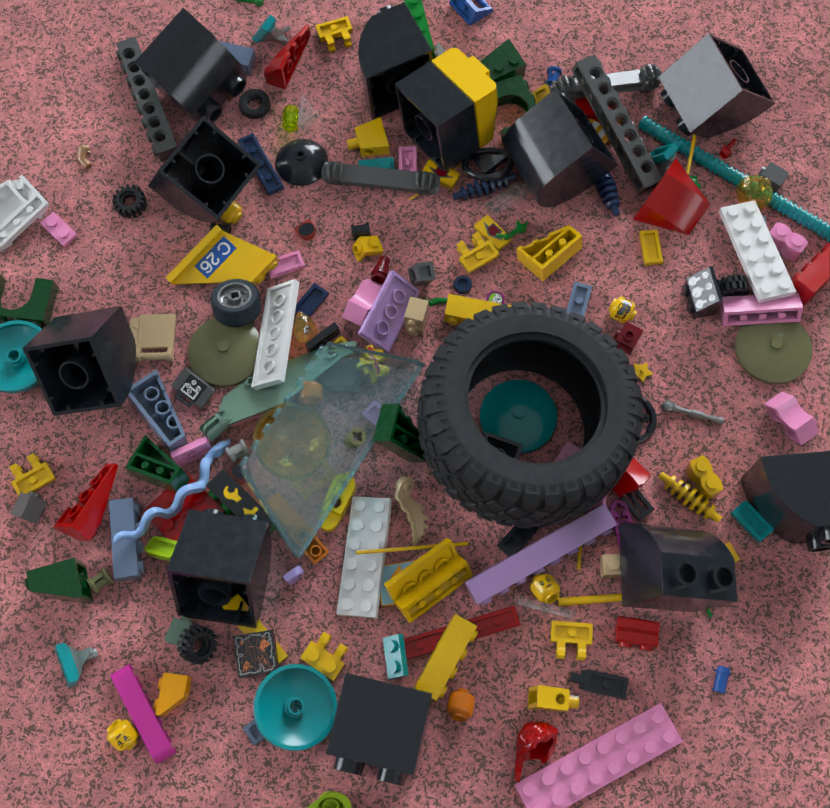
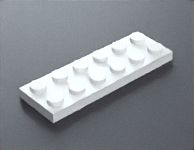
[719,200,796,303]
[251,279,300,390]
[336,496,392,619]

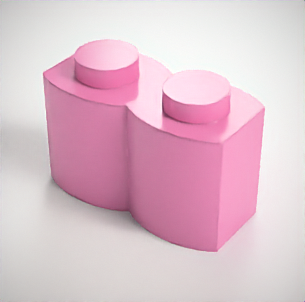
[770,222,808,261]

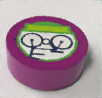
[486,291,505,304]

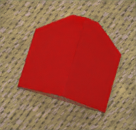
[612,458,651,497]

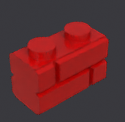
[614,616,660,652]

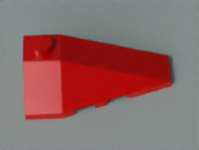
[264,24,311,89]
[53,463,119,541]

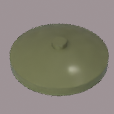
[188,318,260,387]
[735,322,812,385]

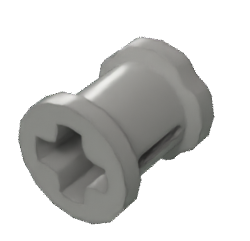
[225,439,251,463]

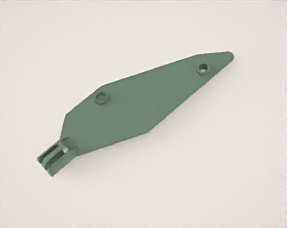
[199,341,357,441]

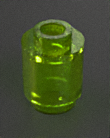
[282,105,300,133]

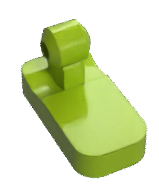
[144,536,177,562]

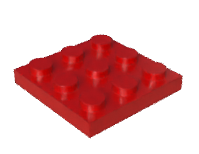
[142,471,226,541]

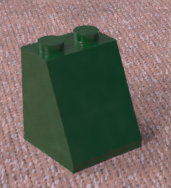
[25,558,93,604]

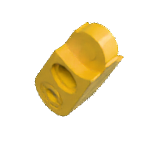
[318,473,356,532]

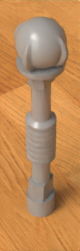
[662,400,724,425]

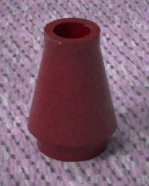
[371,256,390,284]

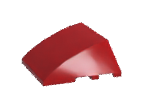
[633,159,710,235]

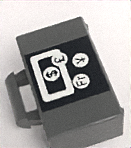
[171,368,216,408]

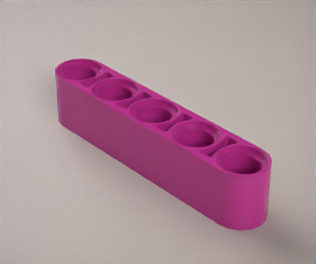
[110,664,177,764]

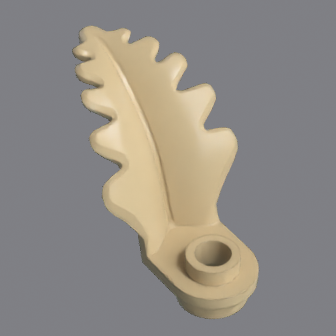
[394,476,428,546]

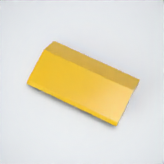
[384,537,473,623]

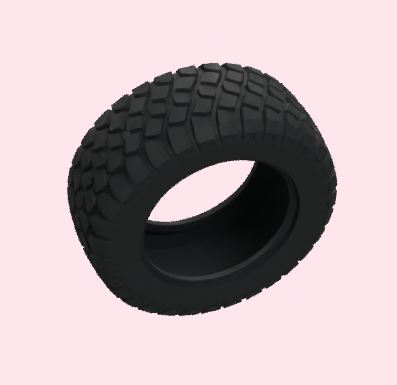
[417,302,644,528]

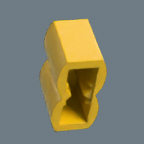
[686,455,723,500]

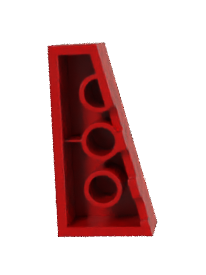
[791,243,830,307]

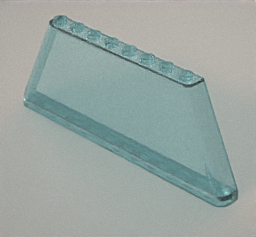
[239,341,425,559]

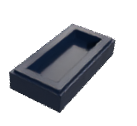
[295,283,329,322]

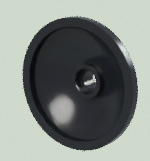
[275,139,328,186]

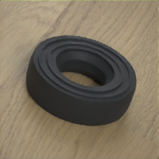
[239,89,271,119]

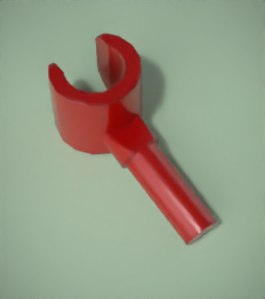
[719,138,737,160]

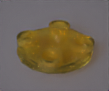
[736,175,773,210]

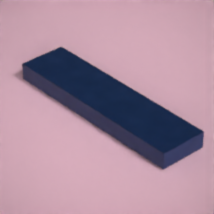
[238,133,285,196]

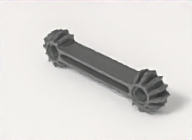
[549,63,662,101]
[321,161,440,195]

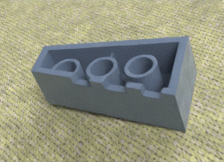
[127,369,188,452]

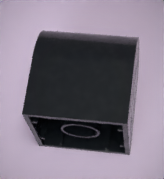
[503,89,618,207]

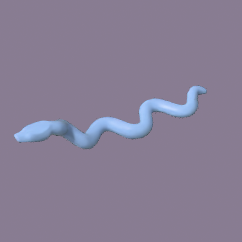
[113,438,231,544]

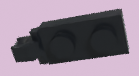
[568,669,629,700]

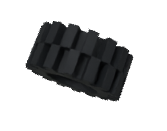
[112,184,147,219]
[717,274,750,297]
[177,625,218,665]

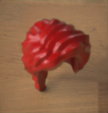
[514,721,558,783]

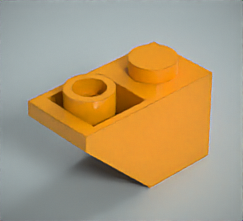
[154,673,192,717]

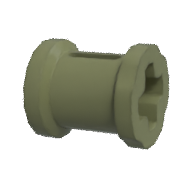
[345,428,366,449]
[86,567,114,593]

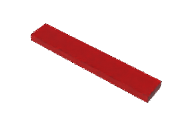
[404,605,521,660]

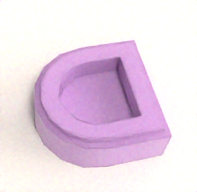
[283,566,304,585]

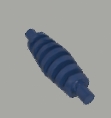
[452,172,517,201]
[595,172,620,217]

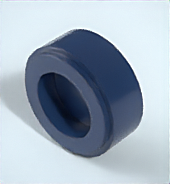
[454,275,472,294]

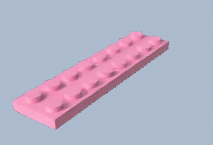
[514,703,683,808]

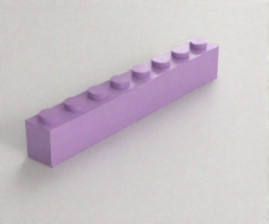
[463,504,617,606]

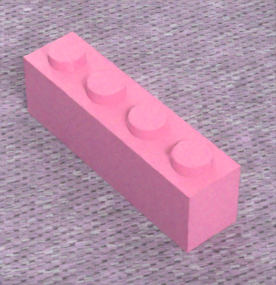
[719,292,803,326]

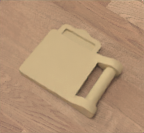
[129,314,176,363]

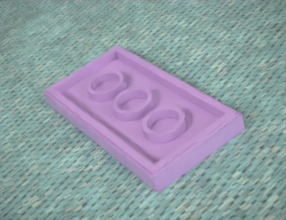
[357,270,420,354]

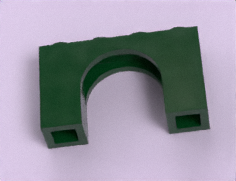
[495,74,536,142]
[0,274,59,328]

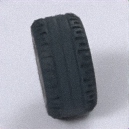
[210,279,261,327]

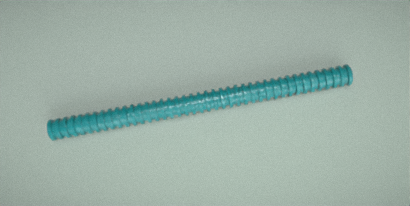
[638,115,830,242]

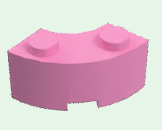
[342,278,382,326]
[764,392,819,445]

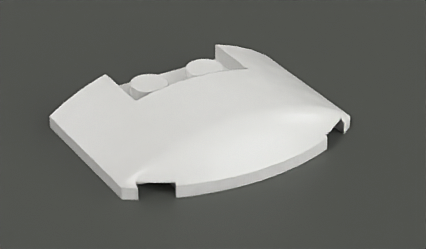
[0,175,49,252]

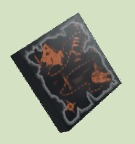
[233,629,279,678]

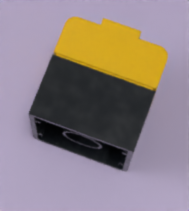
[395,48,498,172]

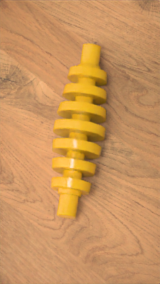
[658,471,722,523]

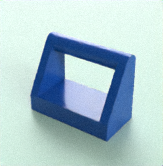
[449,0,493,26]

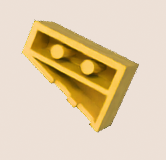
[516,225,582,281]

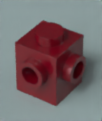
[613,322,644,355]

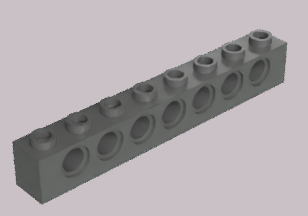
[115,37,177,162]
[572,54,662,194]

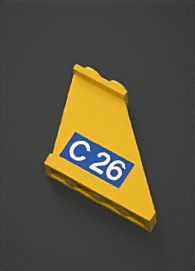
[165,225,280,285]

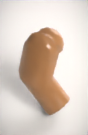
[77,144,92,170]

